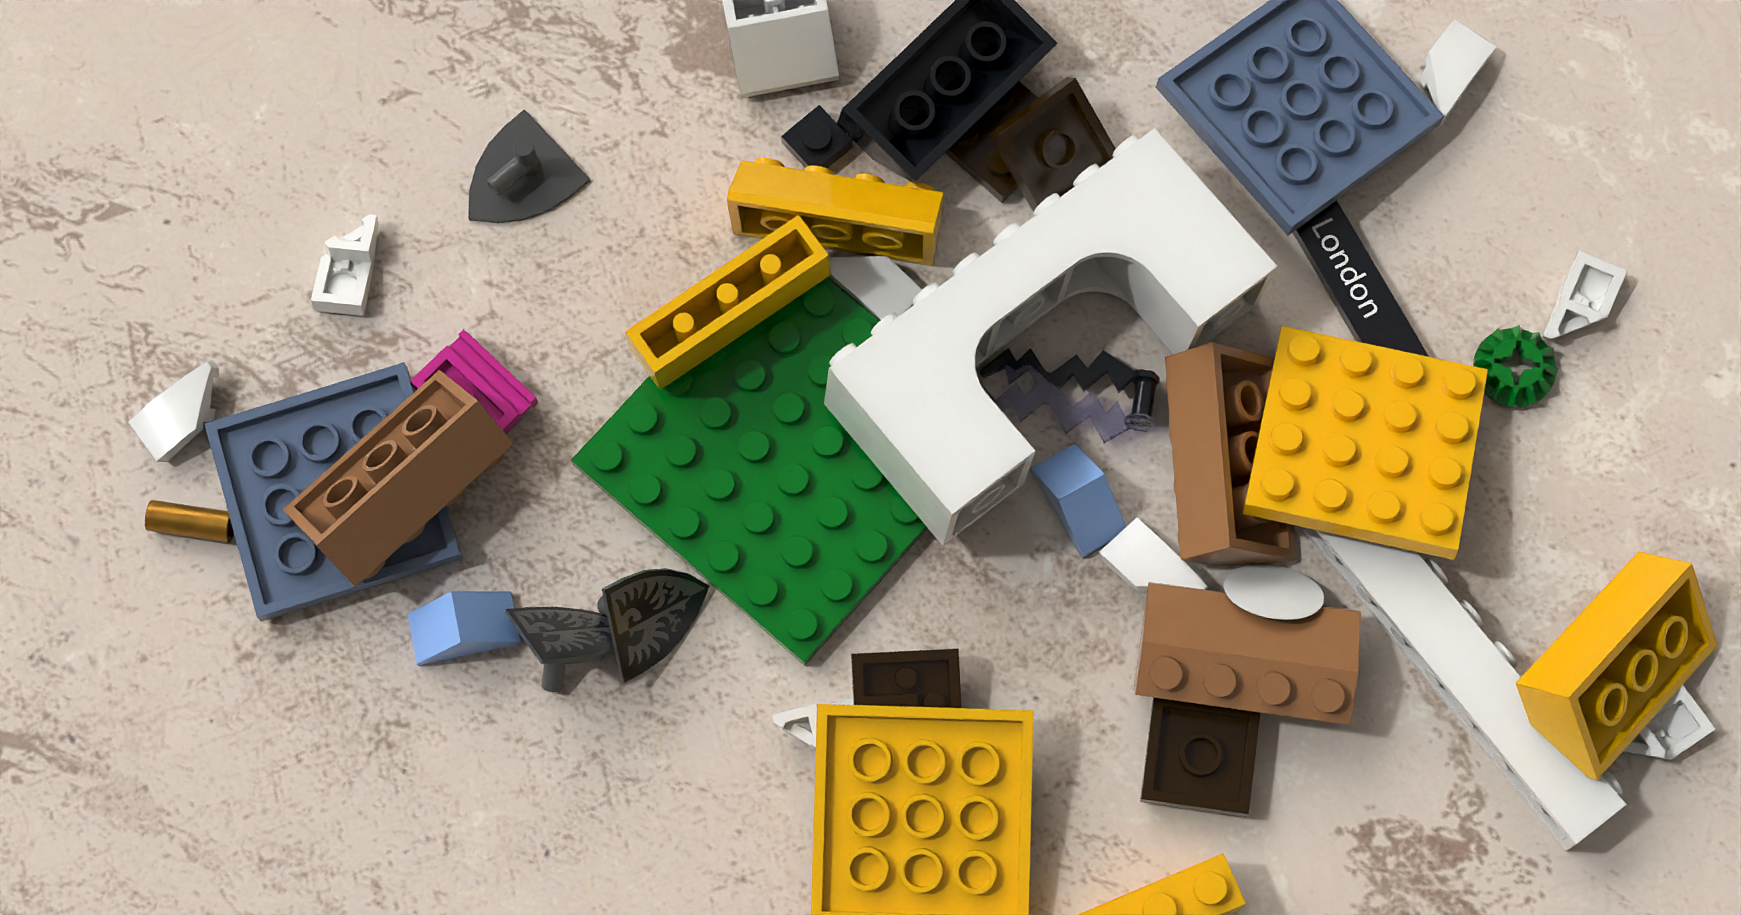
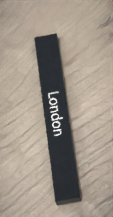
[1293,201,1429,357]

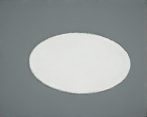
[1224,564,1324,620]

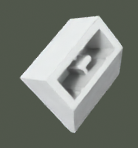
[722,0,840,98]

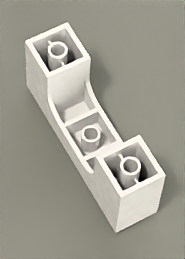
[824,128,1278,546]

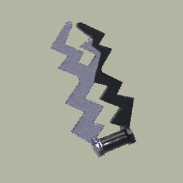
[979,348,1160,444]

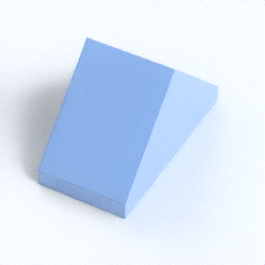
[1030,444,1126,559]
[408,591,522,666]

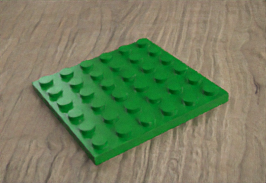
[571,277,928,666]

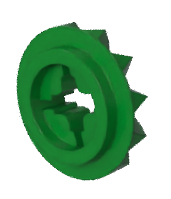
[1473,325,1559,408]

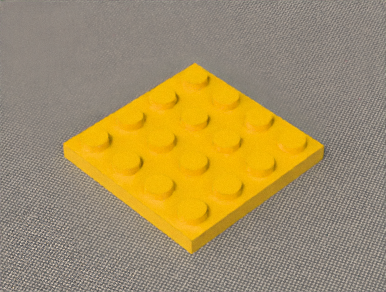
[1243,326,1488,560]
[811,704,1034,915]

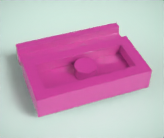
[410,329,539,435]

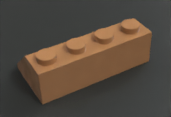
[1165,342,1297,566]
[283,370,514,587]
[1134,582,1361,725]

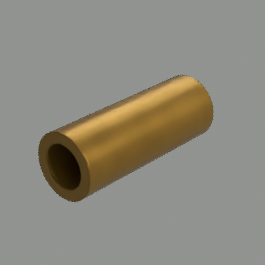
[145,500,234,543]

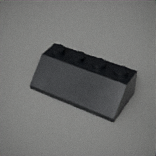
[837,0,1057,184]

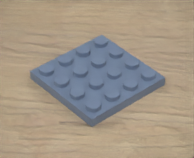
[1155,0,1444,236]
[204,362,463,622]

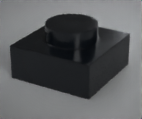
[781,105,853,168]

